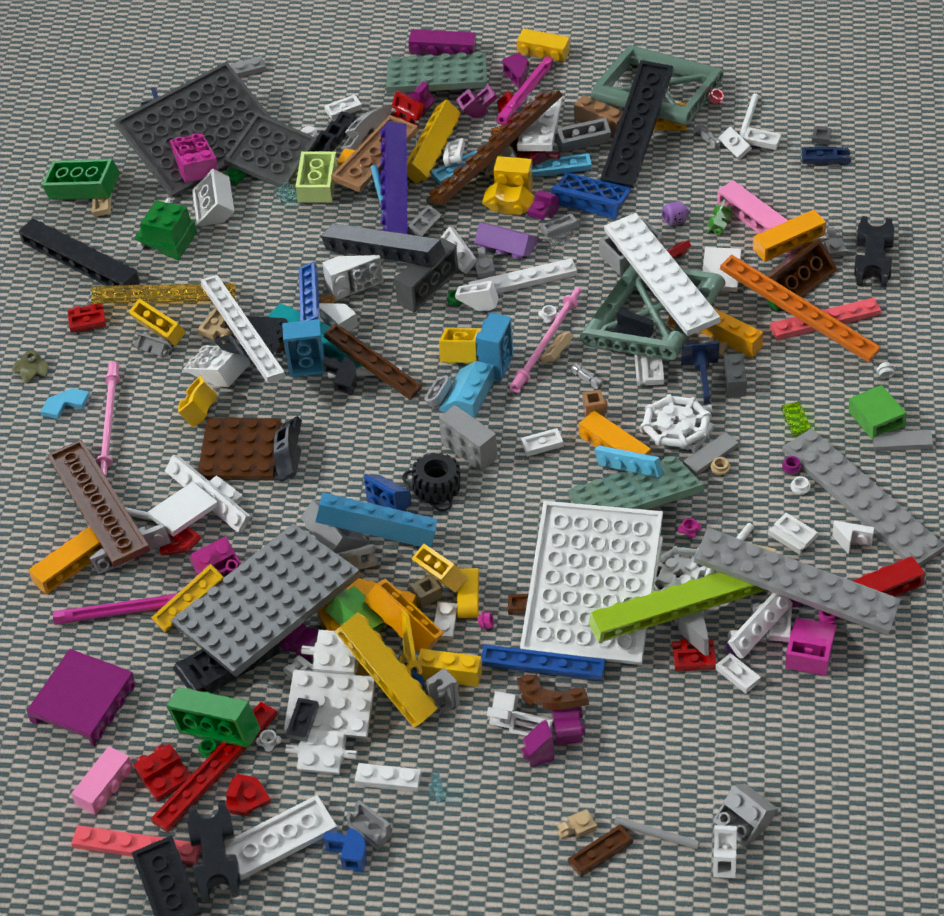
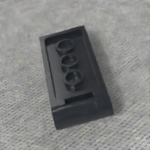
[173,643,280,693]

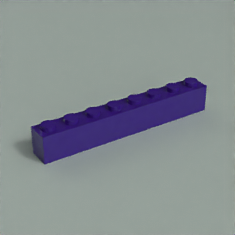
[380,121,408,234]

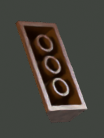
[765,239,838,298]

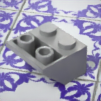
[713,784,778,847]

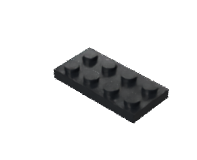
[131,835,202,916]

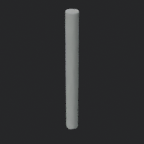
[614,816,700,849]

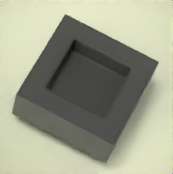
[812,126,832,145]

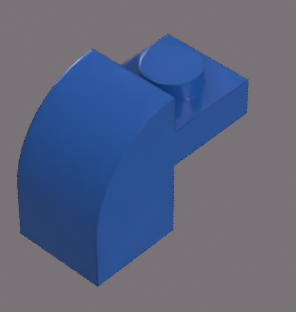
[323,828,367,872]

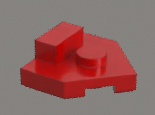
[160,526,202,556]
[225,774,271,817]

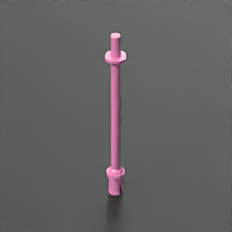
[509,287,582,393]
[96,361,120,477]

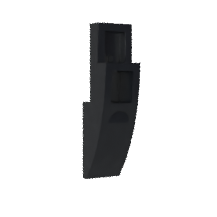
[274,416,302,482]

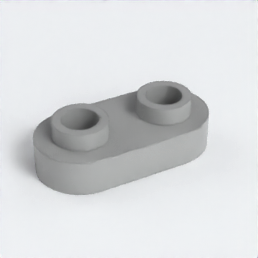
[424,375,452,407]

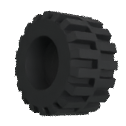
[412,452,460,503]

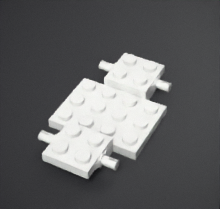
[284,630,376,775]

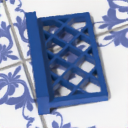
[551,172,631,219]

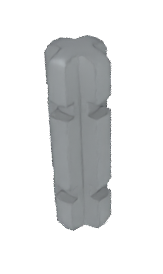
[696,123,721,149]
[571,363,602,389]

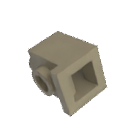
[410,575,443,610]

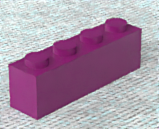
[408,29,477,56]

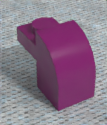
[408,81,435,116]
[456,85,498,117]
[527,190,559,220]

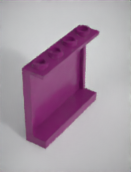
[26,649,136,747]

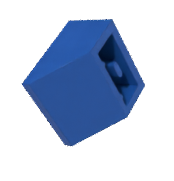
[364,474,412,511]

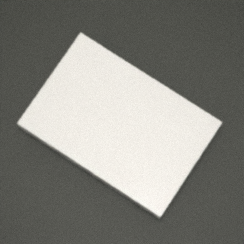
[703,247,741,292]
[148,482,218,536]

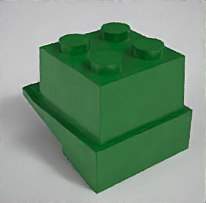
[134,200,197,260]

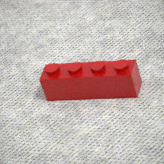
[850,556,925,597]

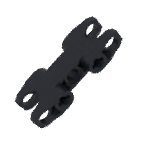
[854,216,894,287]
[187,800,241,904]

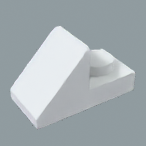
[833,520,874,554]

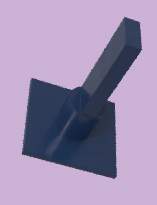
[681,341,720,404]

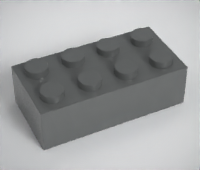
[395,237,459,313]

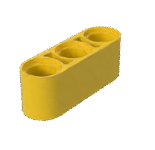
[457,568,479,618]

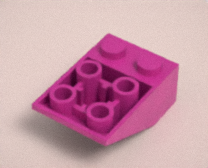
[170,133,218,183]
[189,536,241,577]
[785,618,837,676]

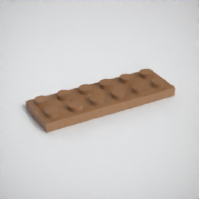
[331,115,418,192]

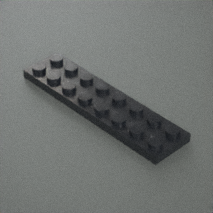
[600,60,674,189]

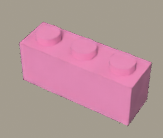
[71,746,133,815]

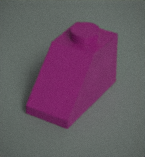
[502,52,529,89]
[521,720,555,767]

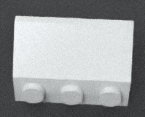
[192,169,235,226]

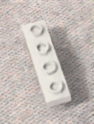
[728,592,793,658]

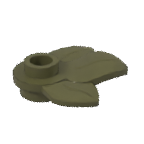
[12,350,48,383]

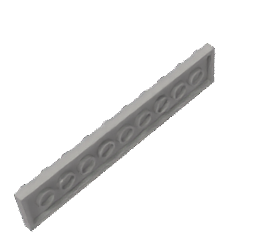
[782,428,944,567]
[694,528,901,635]

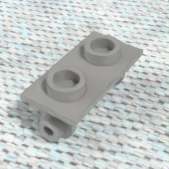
[134,332,174,357]

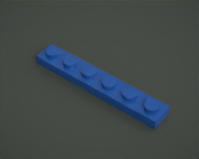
[298,261,320,321]
[481,644,606,681]

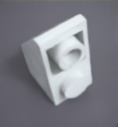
[319,303,358,332]

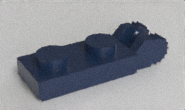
[801,147,851,165]

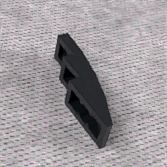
[310,111,357,152]

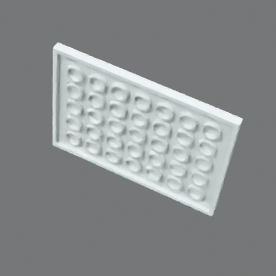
[520,501,663,665]

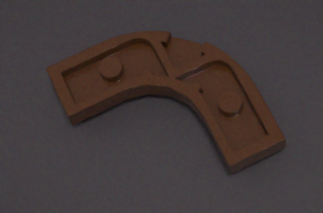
[517,674,589,710]

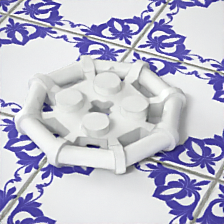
[641,394,712,449]
[654,546,716,591]

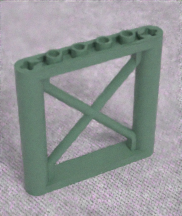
[591,45,724,125]
[580,264,726,360]

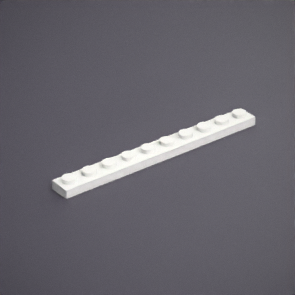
[200,275,285,383]

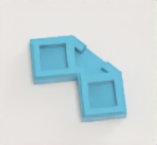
[40,388,90,419]

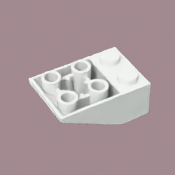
[322,255,383,301]
[183,345,251,387]

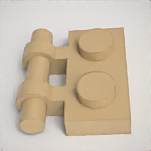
[197,307,233,344]

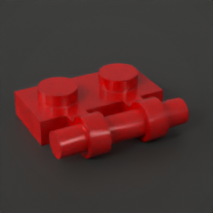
[390,91,424,129]
[67,302,106,333]
[672,638,716,672]

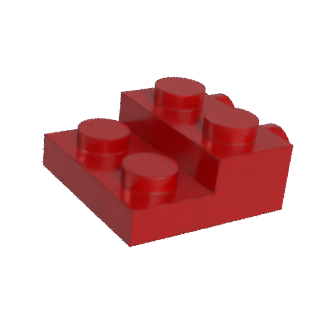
[133,743,191,802]

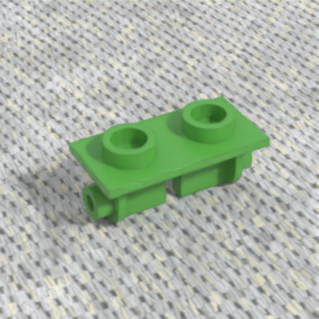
[707,200,732,235]

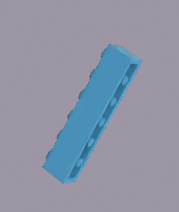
[315,492,437,548]

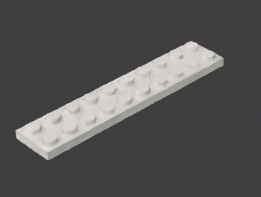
[604,213,721,336]

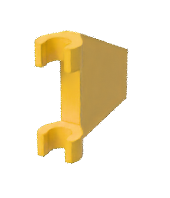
[399,611,423,675]

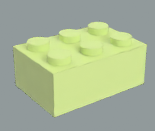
[296,152,337,203]

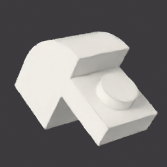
[487,691,519,728]
[713,825,737,878]

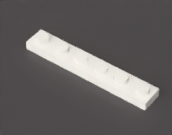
[468,258,577,294]
[165,455,251,533]

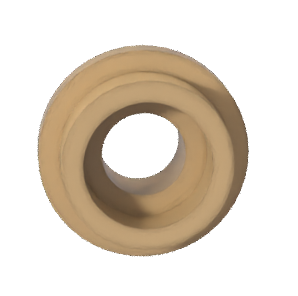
[711,457,730,475]

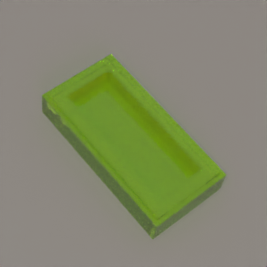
[781,401,811,437]

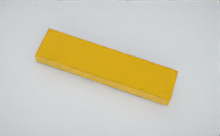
[151,564,224,633]

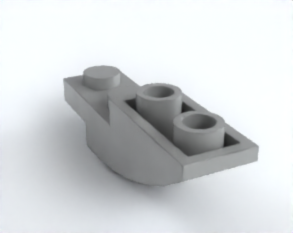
[341,105,393,151]
[90,524,171,574]

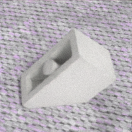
[455,281,499,311]

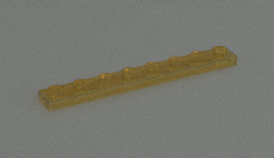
[91,283,236,304]

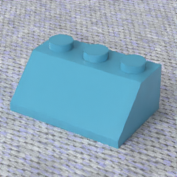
[439,361,495,419]

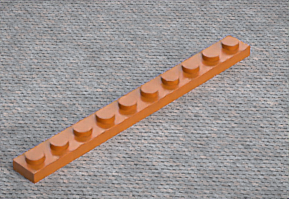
[720,254,880,363]

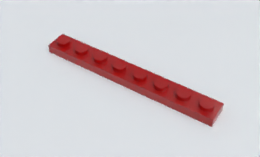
[151,702,278,833]

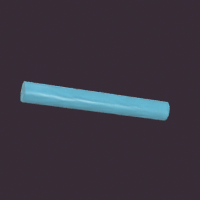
[371,165,383,213]

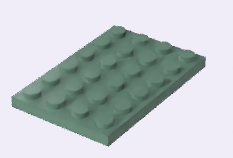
[386,52,487,93]
[567,456,704,510]

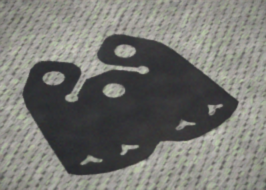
[215,316,288,357]

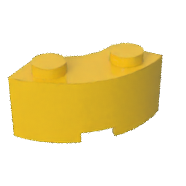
[482,182,534,215]
[178,375,218,427]

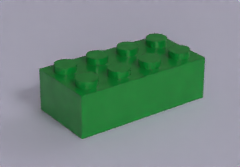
[41,159,120,200]
[166,687,261,748]

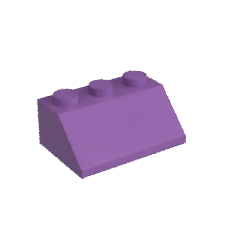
[474,222,539,259]

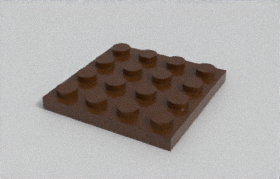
[198,418,282,481]

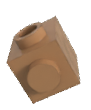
[582,389,608,417]

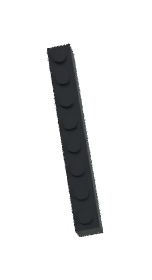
[18,218,140,296]
[321,223,446,267]

